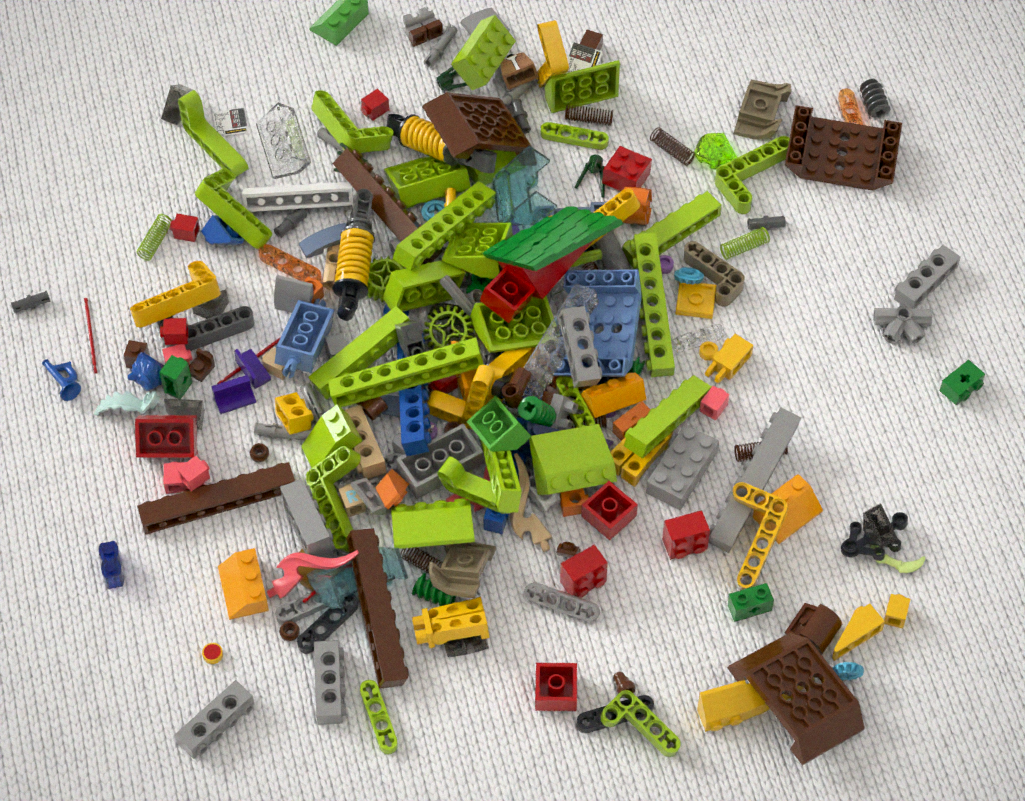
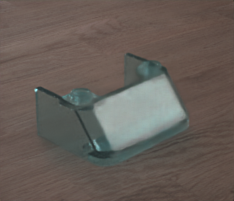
[492,145,557,226]
[307,547,408,609]

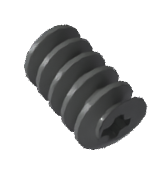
[860,78,891,118]

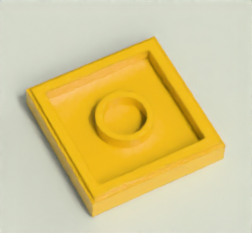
[675,282,717,319]

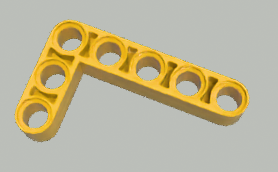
[537,20,569,88]
[548,188,640,249]
[130,261,221,328]
[485,346,546,407]
[427,365,495,429]
[733,482,788,590]

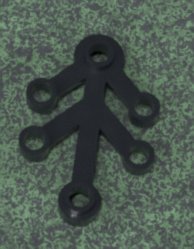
[841,512,908,561]

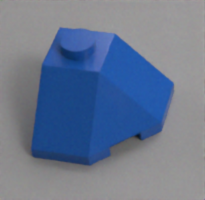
[201,215,244,245]

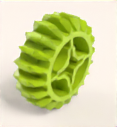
[367,255,405,303]
[423,305,474,350]

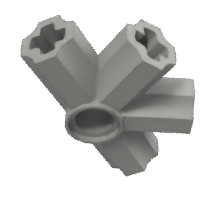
[873,305,932,344]

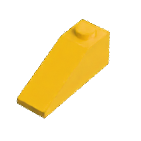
[832,603,885,661]

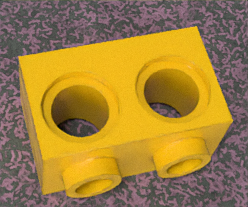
[275,392,313,435]

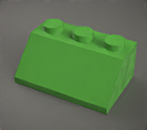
[309,0,369,46]
[467,395,532,452]

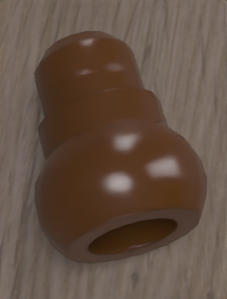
[613,671,636,694]

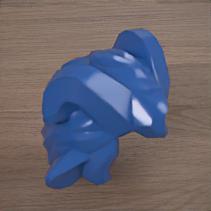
[128,352,164,391]

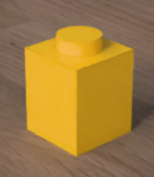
[884,594,910,629]

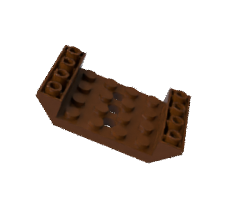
[422,92,537,165]
[785,105,902,191]
[727,633,865,766]

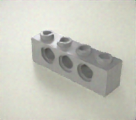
[894,245,960,309]
[558,306,602,388]
[314,640,346,725]
[175,680,254,759]

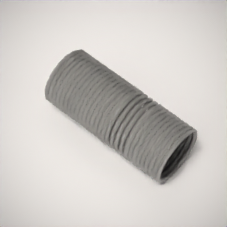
[594,230,632,270]

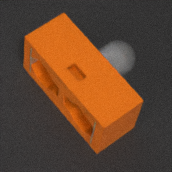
[612,401,651,441]

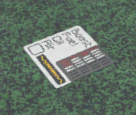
[567,42,603,73]
[212,108,248,137]

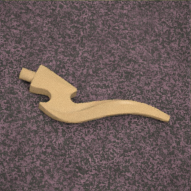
[510,453,553,552]

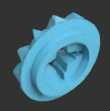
[421,200,446,221]
[674,267,704,285]
[832,662,864,681]

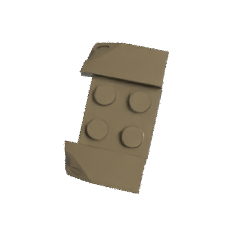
[733,79,792,140]
[429,542,496,598]

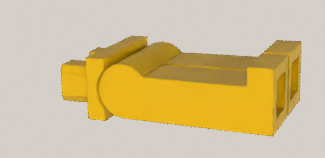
[610,432,673,487]
[412,597,490,648]

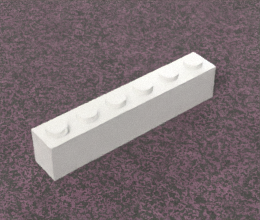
[242,182,354,212]

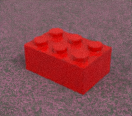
[135,415,198,458]

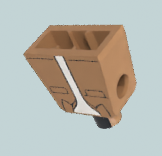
[501,52,539,90]

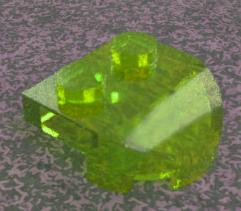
[694,133,737,170]

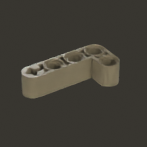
[683,241,745,307]

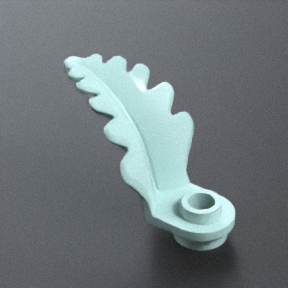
[94,391,160,416]

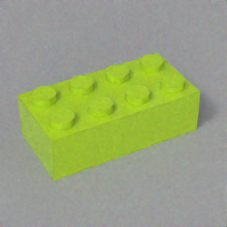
[451,15,516,90]
[383,260,465,312]

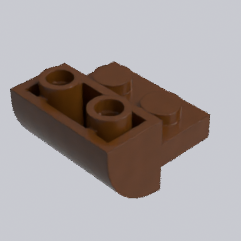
[784,603,843,654]

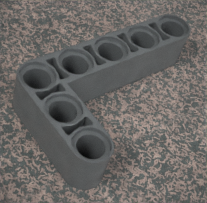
[155,306,255,351]

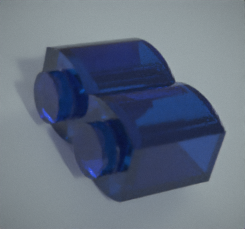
[99,541,124,589]

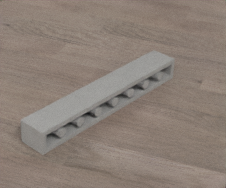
[708,407,802,553]

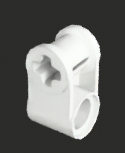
[528,474,561,513]

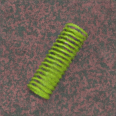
[136,214,172,260]
[720,227,770,260]

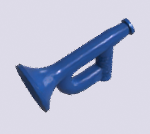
[42,359,81,401]

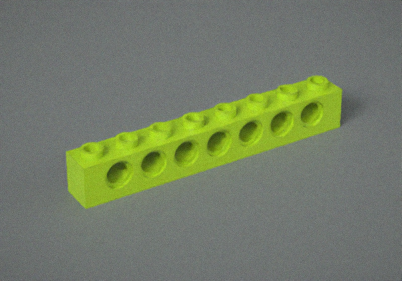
[392,181,496,271]
[630,232,675,377]
[328,337,484,407]
[480,439,522,514]

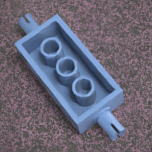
[275,299,334,378]

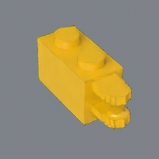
[705,334,753,383]

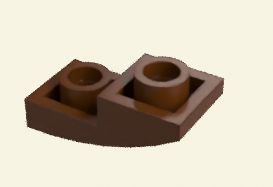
[556,542,581,558]

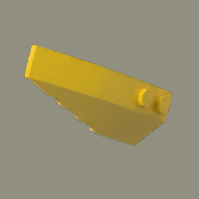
[697,677,815,732]

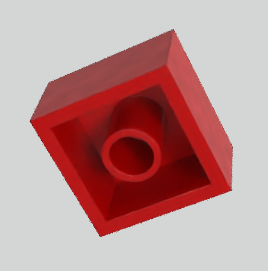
[602,146,652,191]
[479,266,536,323]
[581,481,638,540]
[662,510,710,560]
[560,544,608,598]
[535,663,577,711]

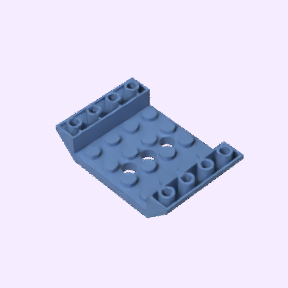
[550,270,642,377]

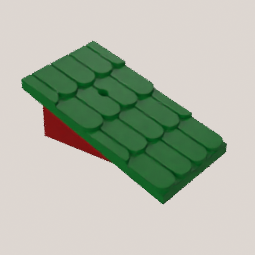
[483,206,623,300]

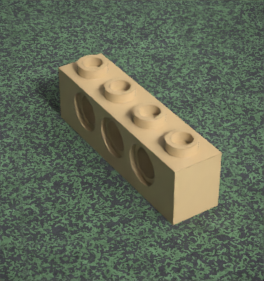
[345,405,387,479]

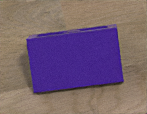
[234,349,271,389]
[211,375,257,414]

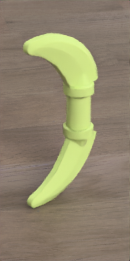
[870,544,926,573]

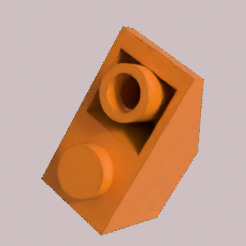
[375,469,409,509]

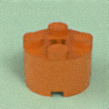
[623,187,652,225]

